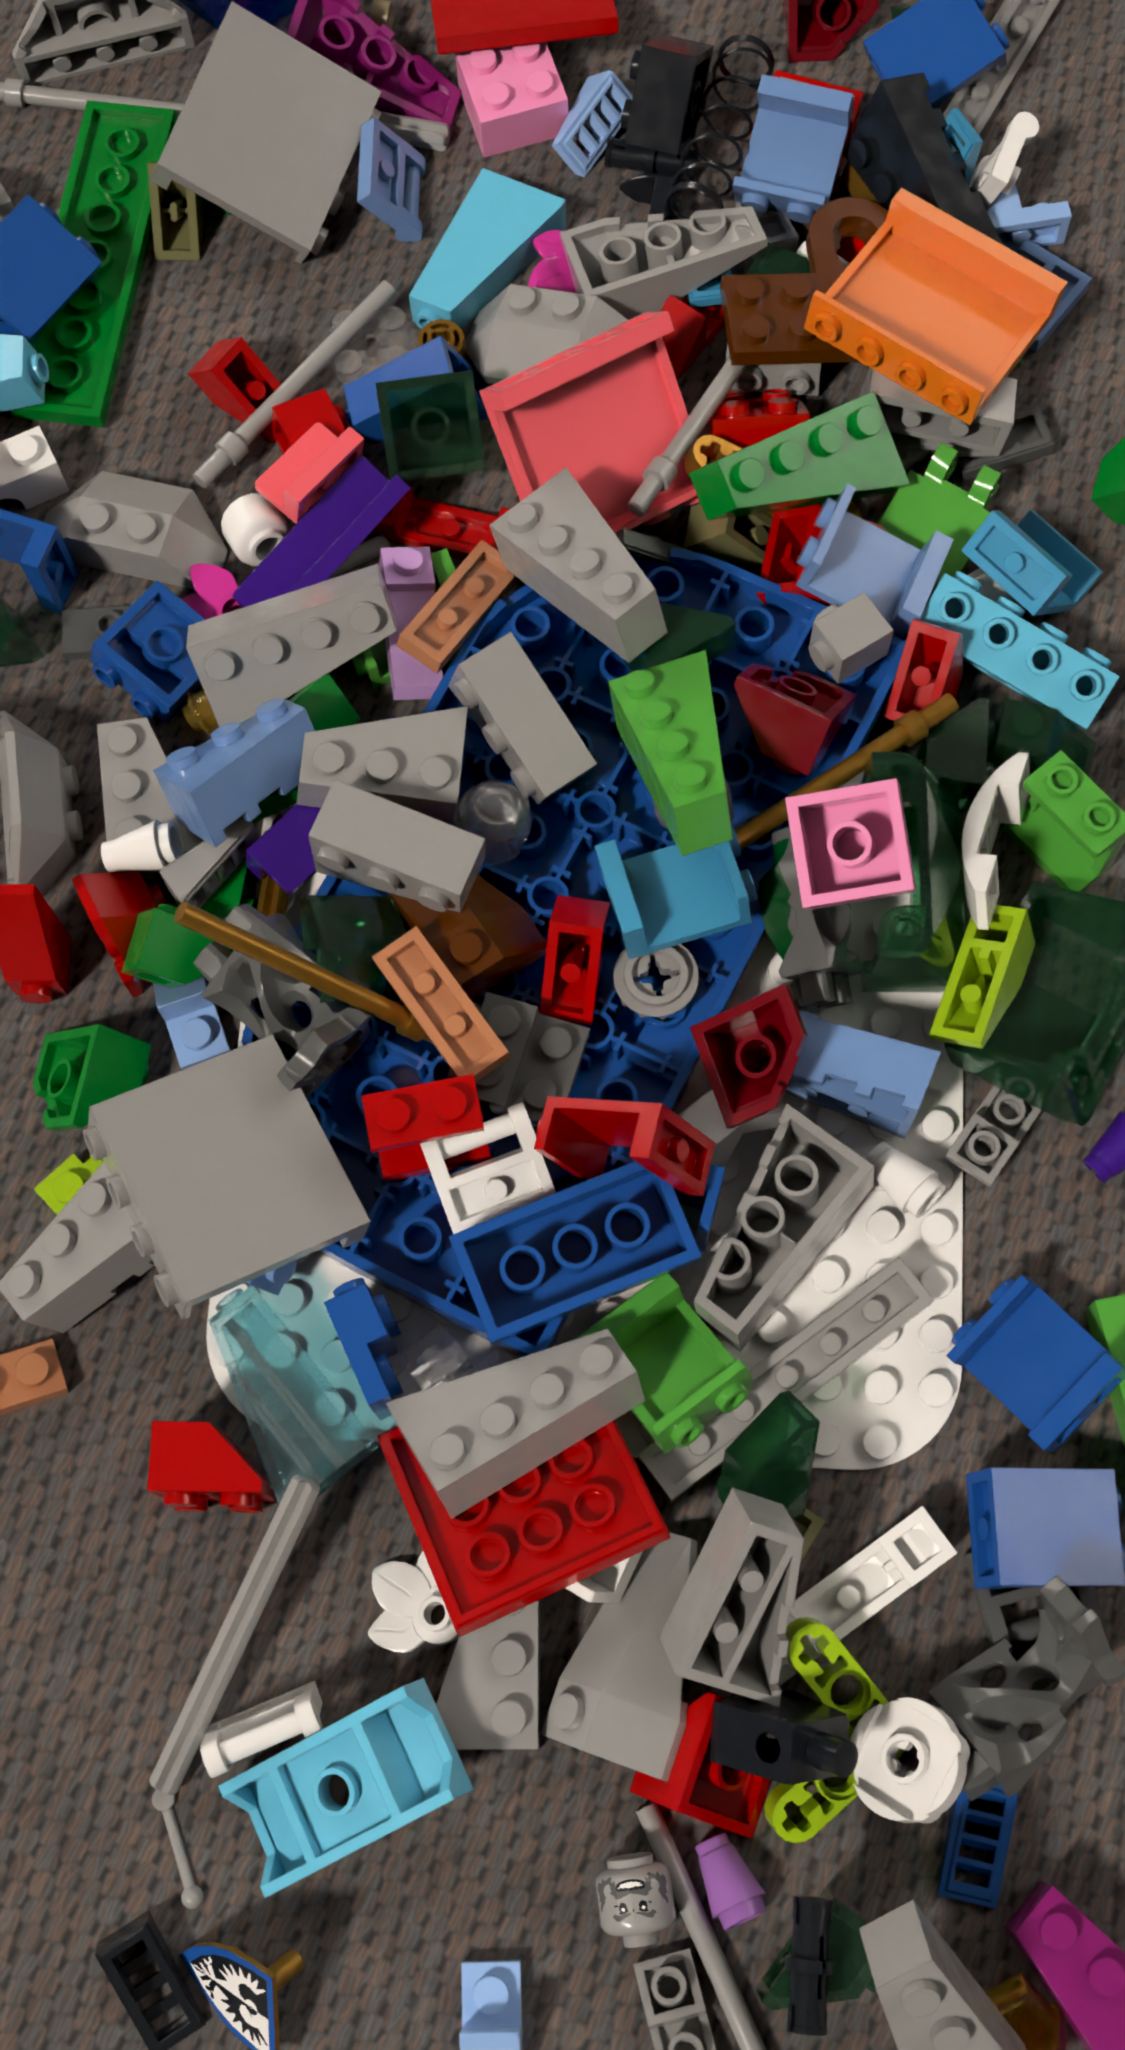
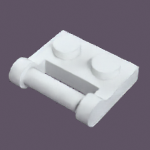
[969,112,1039,211]
[420,1102,556,1234]
[200,1680,323,1778]

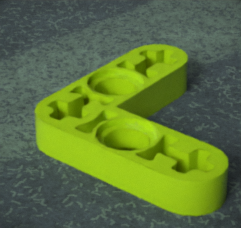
[764,1617,905,1843]

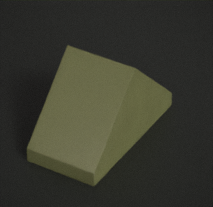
[147,162,206,260]

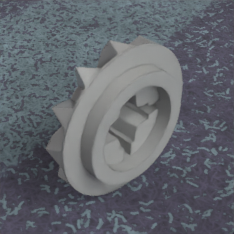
[613,944,699,1020]

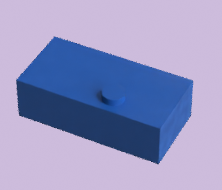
[448,1161,702,1346]

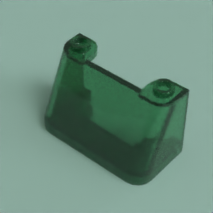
[860,752,966,992]
[944,882,1125,1126]

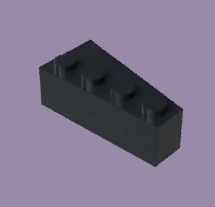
[843,72,1002,244]

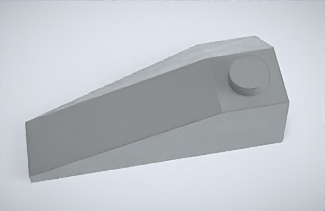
[560,206,768,320]
[541,1532,697,1782]

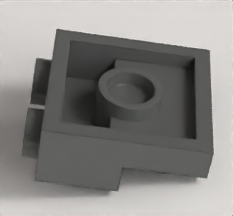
[447,992,591,1127]

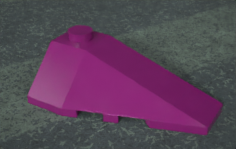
[286,0,462,128]

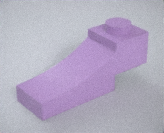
[379,547,443,700]

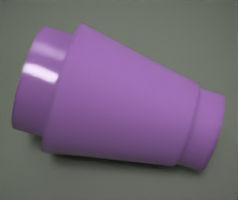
[695,1833,767,1931]

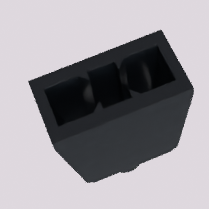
[709,1690,858,1784]

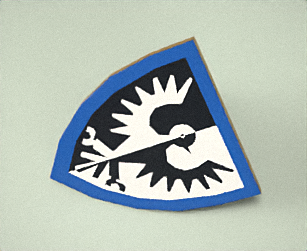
[179,1942,305,2050]

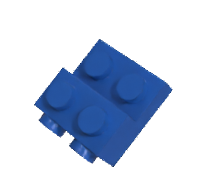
[90,580,205,724]
[324,1278,404,1421]

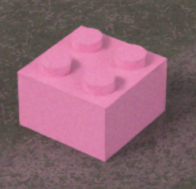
[455,42,569,157]
[785,778,917,910]

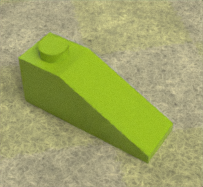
[929,905,1036,1049]

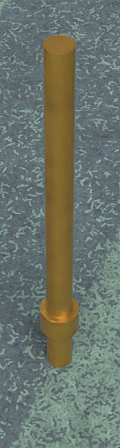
[735,693,959,850]
[174,901,433,1044]

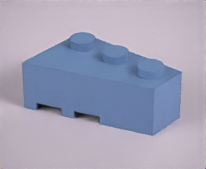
[153,699,315,848]

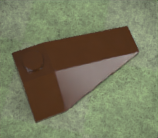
[384,875,547,1001]

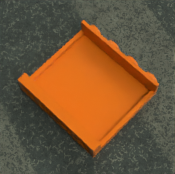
[803,188,1068,425]

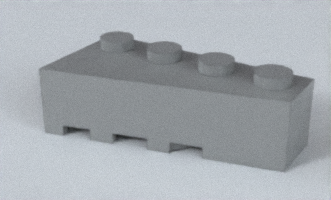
[186,564,397,727]

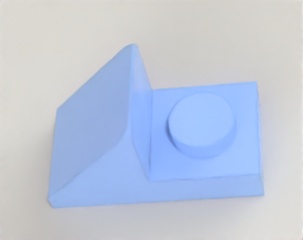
[987,184,1072,251]
[153,976,231,1070]
[459,1959,523,2050]

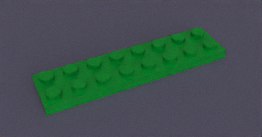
[10,100,177,428]

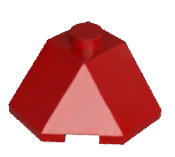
[71,871,168,998]
[629,1692,771,1839]

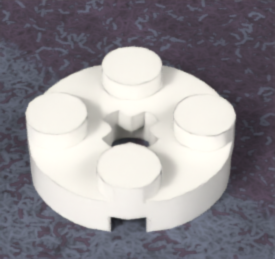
[850,1697,970,1823]

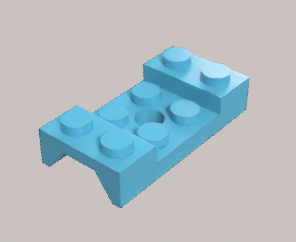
[218,1678,474,1898]

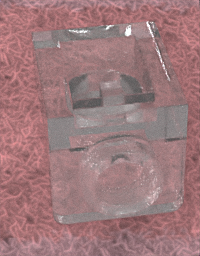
[399,1325,474,1390]

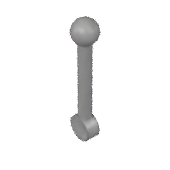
[152,1790,204,1910]

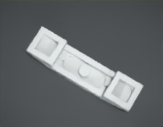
[962,752,1030,930]
[778,1506,957,1686]

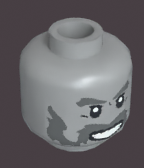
[595,1852,676,1948]

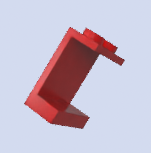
[361,1074,491,1182]
[534,1096,716,1196]

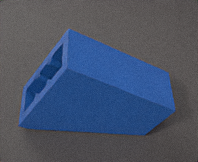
[343,335,489,444]

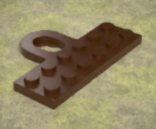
[720,197,888,365]

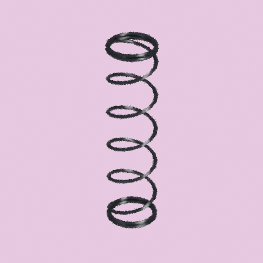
[664,34,775,220]

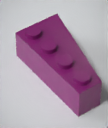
[1004,1881,1125,2050]

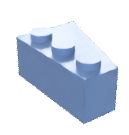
[785,1010,941,1139]

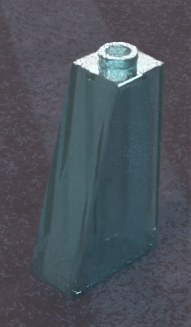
[209,1286,380,1504]

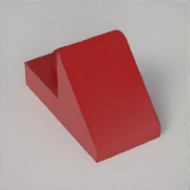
[661,295,725,380]

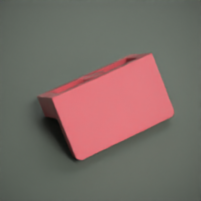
[255,422,364,524]

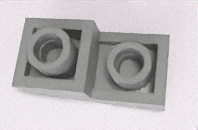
[944,1077,1044,1187]
[633,1948,716,2050]

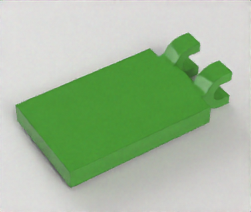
[878,442,1001,636]

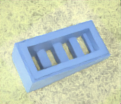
[551,70,633,177]

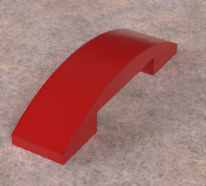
[371,486,510,561]

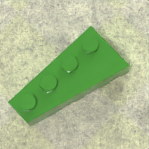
[608,650,733,856]

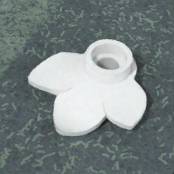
[368,1551,459,1653]

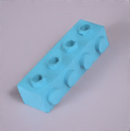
[919,571,1120,729]

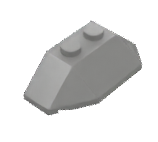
[12,0,195,86]
[465,284,628,384]
[44,471,229,589]
[0,710,83,896]

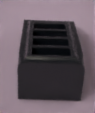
[95,1911,206,2050]

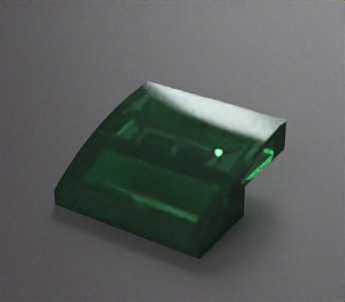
[300,895,406,1003]

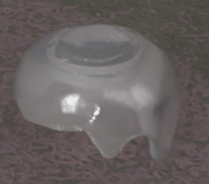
[453,780,533,865]

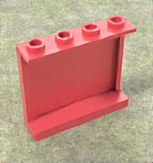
[479,311,700,533]

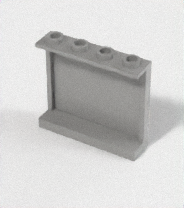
[149,1,382,264]
[83,1034,371,1320]

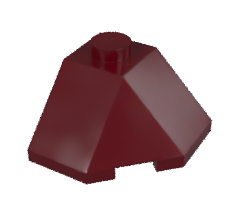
[784,0,879,62]
[734,664,857,776]
[690,984,808,1129]

